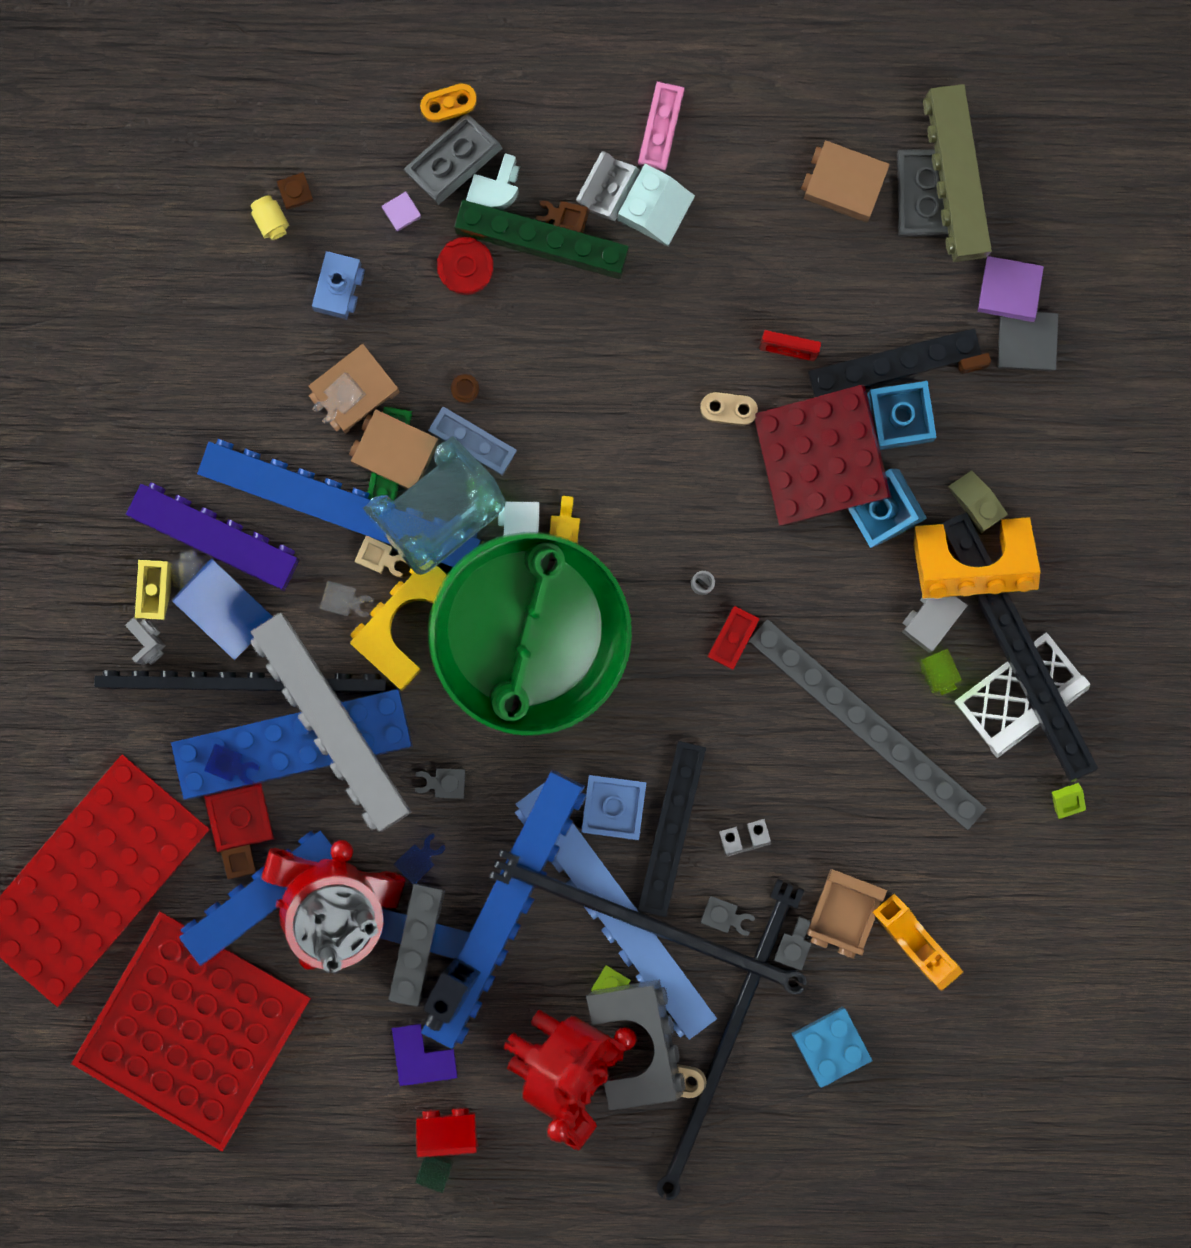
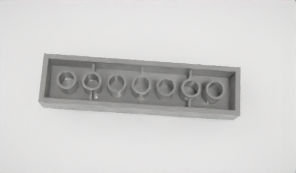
[250,613,412,832]

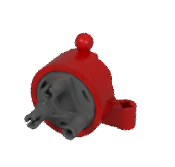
[261,840,406,973]

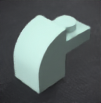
[466,153,520,211]

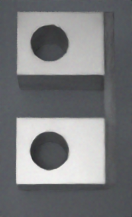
[719,819,771,857]

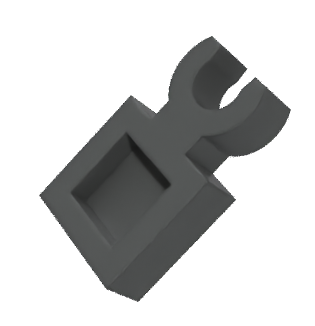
[415,768,466,799]
[700,896,755,936]

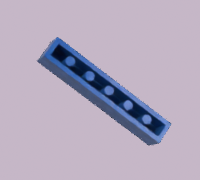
[179,831,332,966]

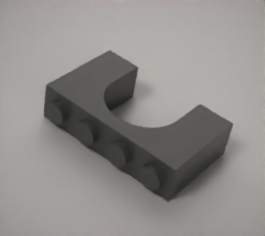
[389,883,446,1007]
[586,980,685,1111]

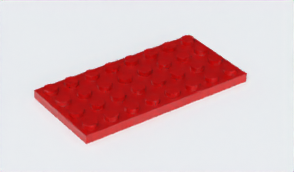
[0,754,211,1007]

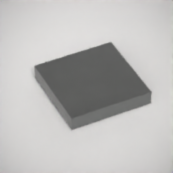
[997,312,1058,371]

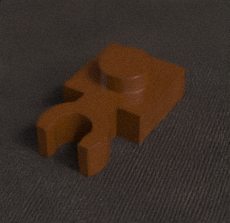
[535,201,590,233]

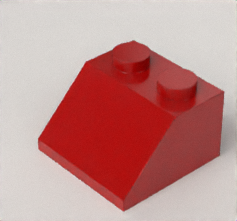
[416,1108,478,1157]

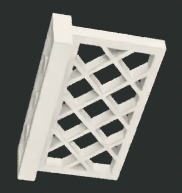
[955,632,1090,758]

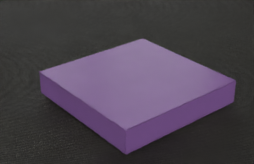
[977,256,1044,322]

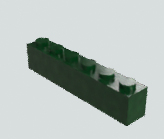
[454,200,629,279]

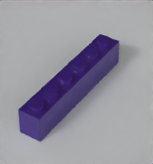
[126,482,300,591]

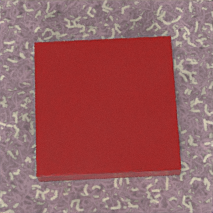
[759,330,821,362]
[204,783,274,853]

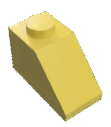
[135,560,172,620]

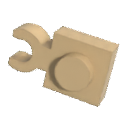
[354,536,409,578]

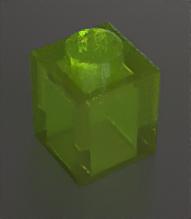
[918,648,962,696]

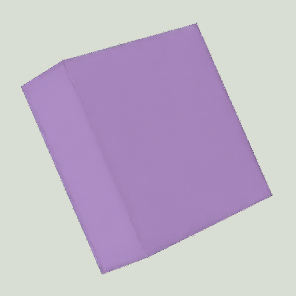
[382,191,421,232]

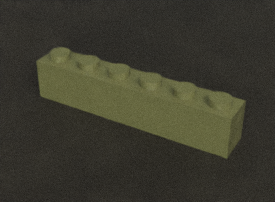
[923,84,992,262]

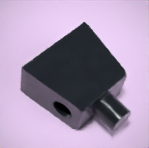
[424,958,481,1031]

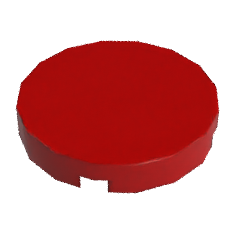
[437,237,494,295]

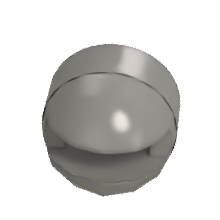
[691,571,715,595]

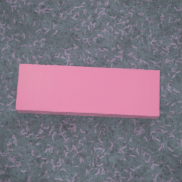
[638,81,685,172]

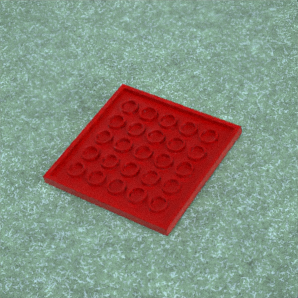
[71,911,311,1152]

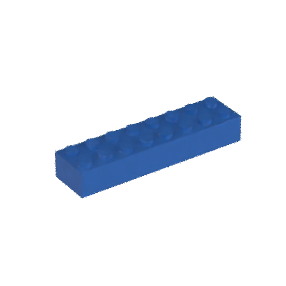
[171,689,413,800]

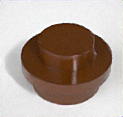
[451,374,480,403]

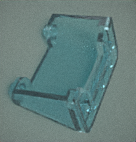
[363,436,506,575]

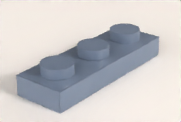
[428,407,517,476]

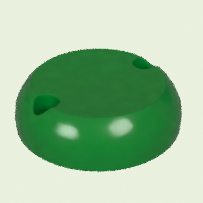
[428,532,632,735]

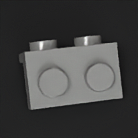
[576,151,641,221]
[125,617,166,665]

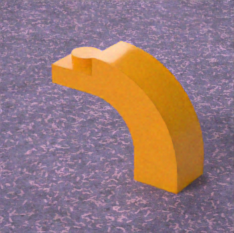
[872,894,963,991]

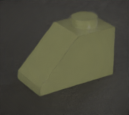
[948,470,1008,534]

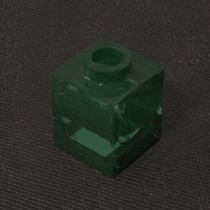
[415,1156,454,1193]

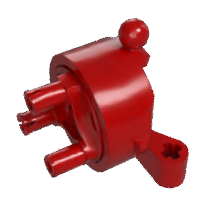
[504,1010,637,1151]

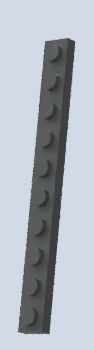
[748,619,987,830]

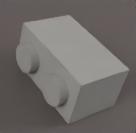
[902,596,968,653]

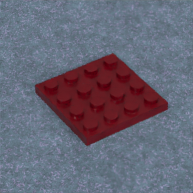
[755,385,891,526]

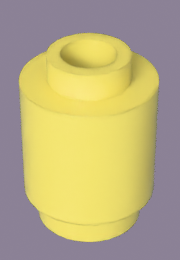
[250,195,289,240]

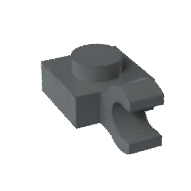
[774,917,812,971]

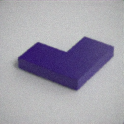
[392,1024,458,1086]

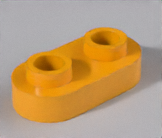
[420,84,477,122]

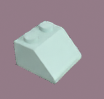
[618,164,695,246]

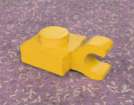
[549,496,580,544]

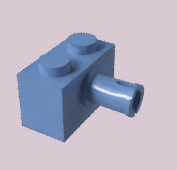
[312,251,365,319]

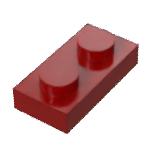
[708,606,760,671]

